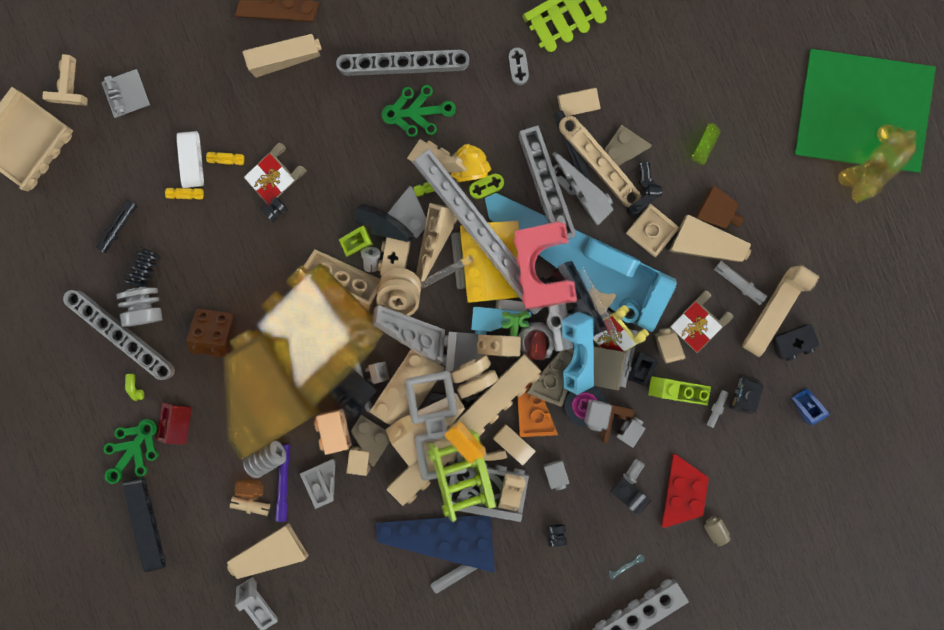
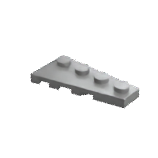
[373,305,445,366]

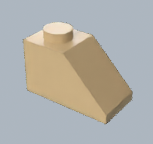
[654,328,685,363]

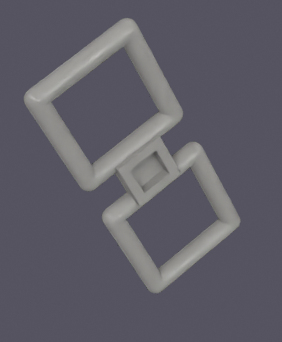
[404,371,467,481]

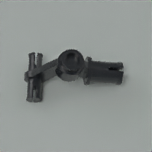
[627,162,662,215]

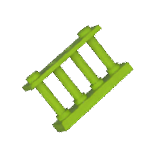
[428,430,496,521]

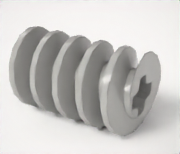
[243,441,286,478]

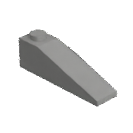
[552,152,613,225]

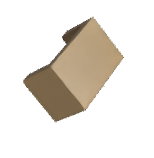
[347,446,371,476]

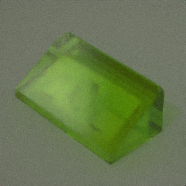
[691,123,720,165]

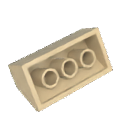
[295,249,380,320]
[370,349,445,425]

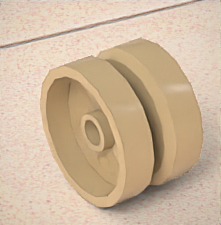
[377,268,421,316]
[451,355,499,399]

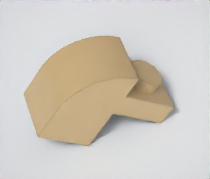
[498,474,526,511]

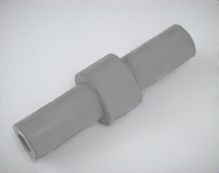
[707,390,729,428]

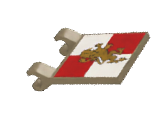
[243,143,306,204]
[670,290,733,353]

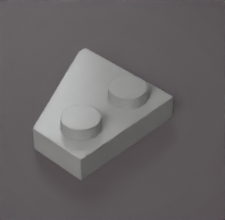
[300,458,336,509]

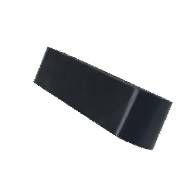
[123,477,166,572]

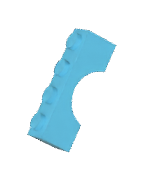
[562,312,594,395]

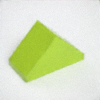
[339,226,374,257]

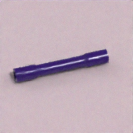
[275,444,290,522]

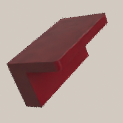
[156,403,192,445]

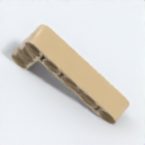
[742,265,819,357]

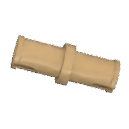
[230,496,270,516]

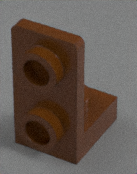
[600,404,634,443]

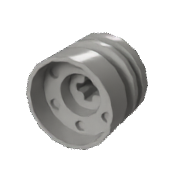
[116,287,163,327]

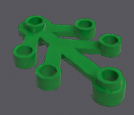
[382,85,456,138]
[104,419,159,484]

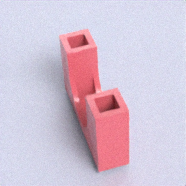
[514,222,577,309]

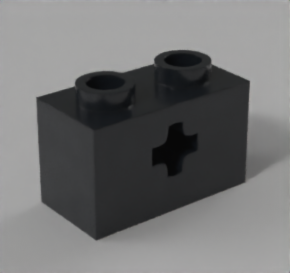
[772,324,820,361]

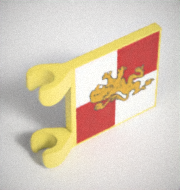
[593,305,649,352]

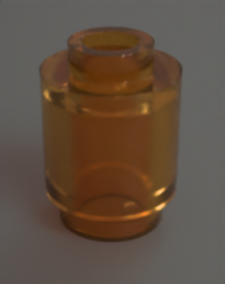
[235,479,264,500]

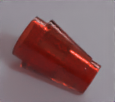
[528,332,547,360]

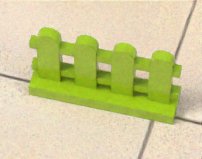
[522,0,607,52]

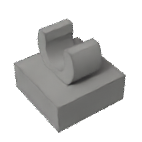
[365,361,390,384]

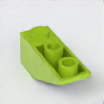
[648,376,711,405]

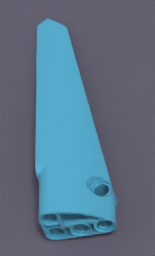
[485,193,677,332]

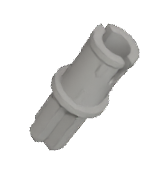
[623,459,645,485]

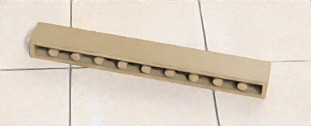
[387,353,541,506]

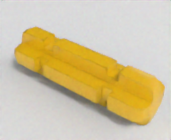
[206,152,245,165]
[165,188,204,199]

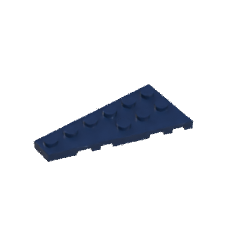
[376,515,495,573]

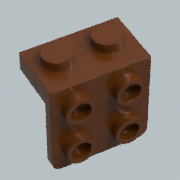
[186,309,233,358]

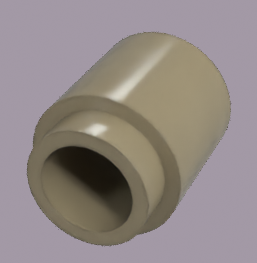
[704,516,731,547]

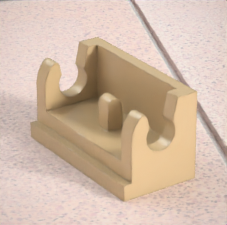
[557,88,601,116]

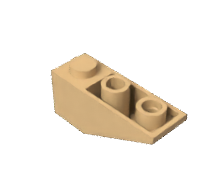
[407,140,467,172]

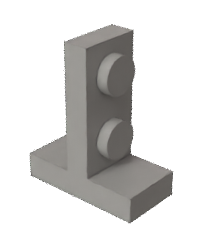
[235,577,278,630]

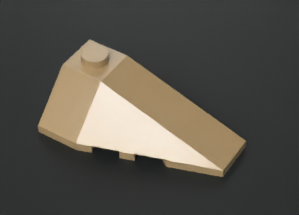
[416,203,457,281]
[386,393,465,467]

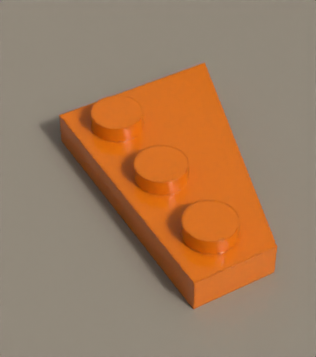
[518,382,558,437]

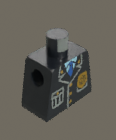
[730,374,764,415]

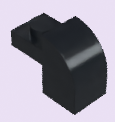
[610,477,652,516]

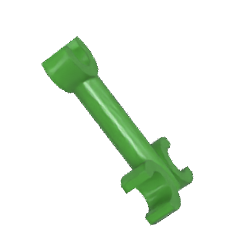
[501,311,530,358]

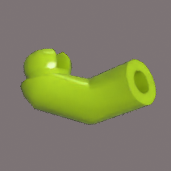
[125,374,144,401]

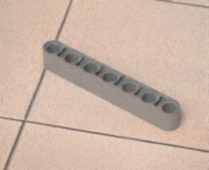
[336,50,469,76]
[63,290,175,380]

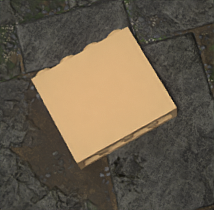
[0,87,73,192]

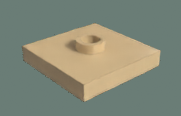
[625,204,680,258]

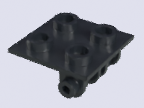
[326,366,377,419]

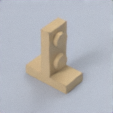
[42,54,88,106]

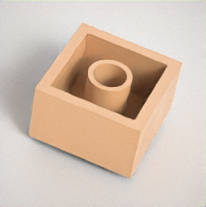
[314,408,352,455]

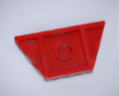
[661,454,709,528]

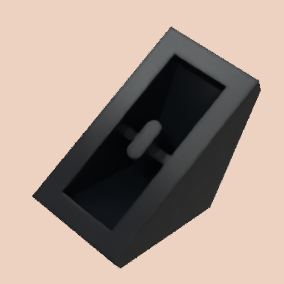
[628,352,659,386]

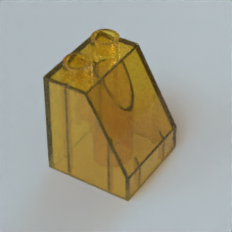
[258,263,384,405]
[225,329,320,460]

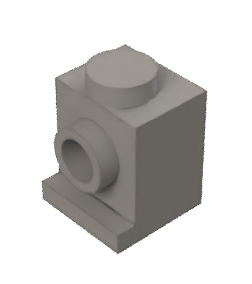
[615,416,646,447]

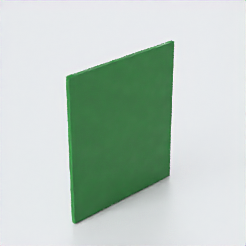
[795,49,936,173]

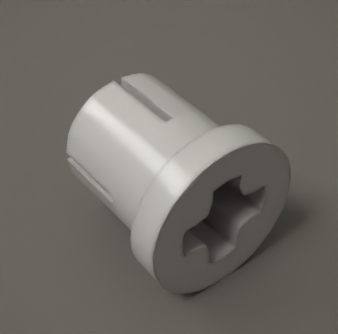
[361,247,380,272]

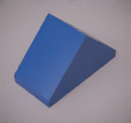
[791,388,830,425]

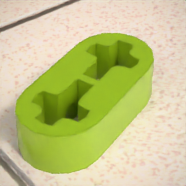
[469,174,504,199]

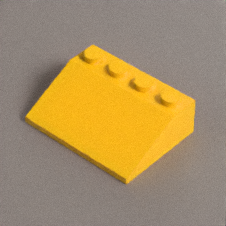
[460,221,519,303]

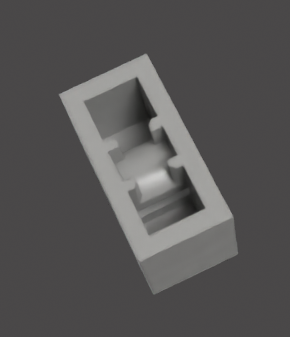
[584,399,612,431]

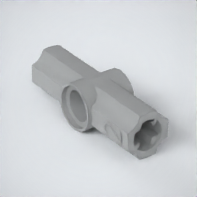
[547,304,573,351]

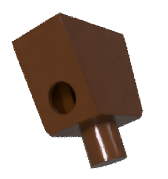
[695,186,744,230]

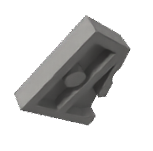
[388,186,426,238]

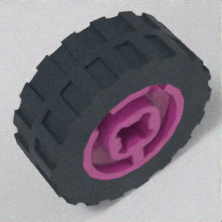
[563,387,606,427]

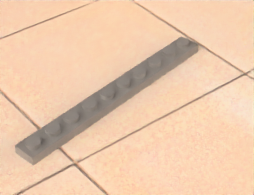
[412,149,542,314]

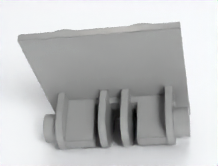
[101,69,150,118]

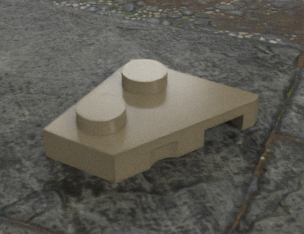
[604,125,652,166]
[351,415,390,467]

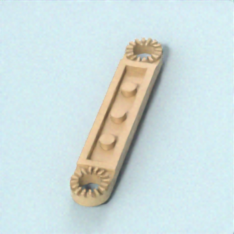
[559,116,641,207]

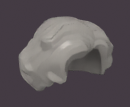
[518,322,555,359]

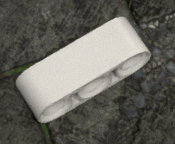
[177,131,204,188]

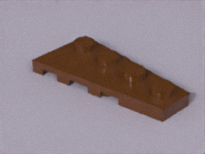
[235,0,320,23]

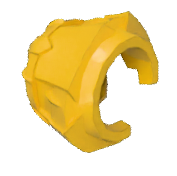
[451,144,491,182]

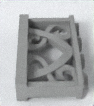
[449,459,529,522]

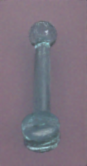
[609,554,645,579]

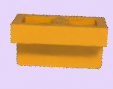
[444,421,486,464]

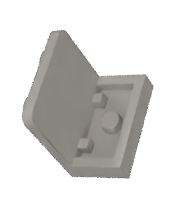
[442,332,485,372]

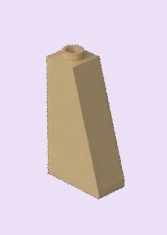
[242,34,322,78]
[669,215,751,262]
[227,523,309,579]

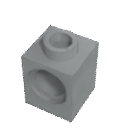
[543,459,570,491]

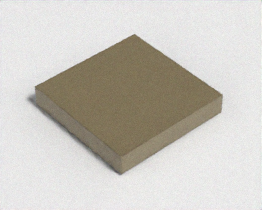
[593,346,626,390]

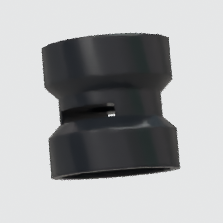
[261,196,288,223]
[547,524,567,547]

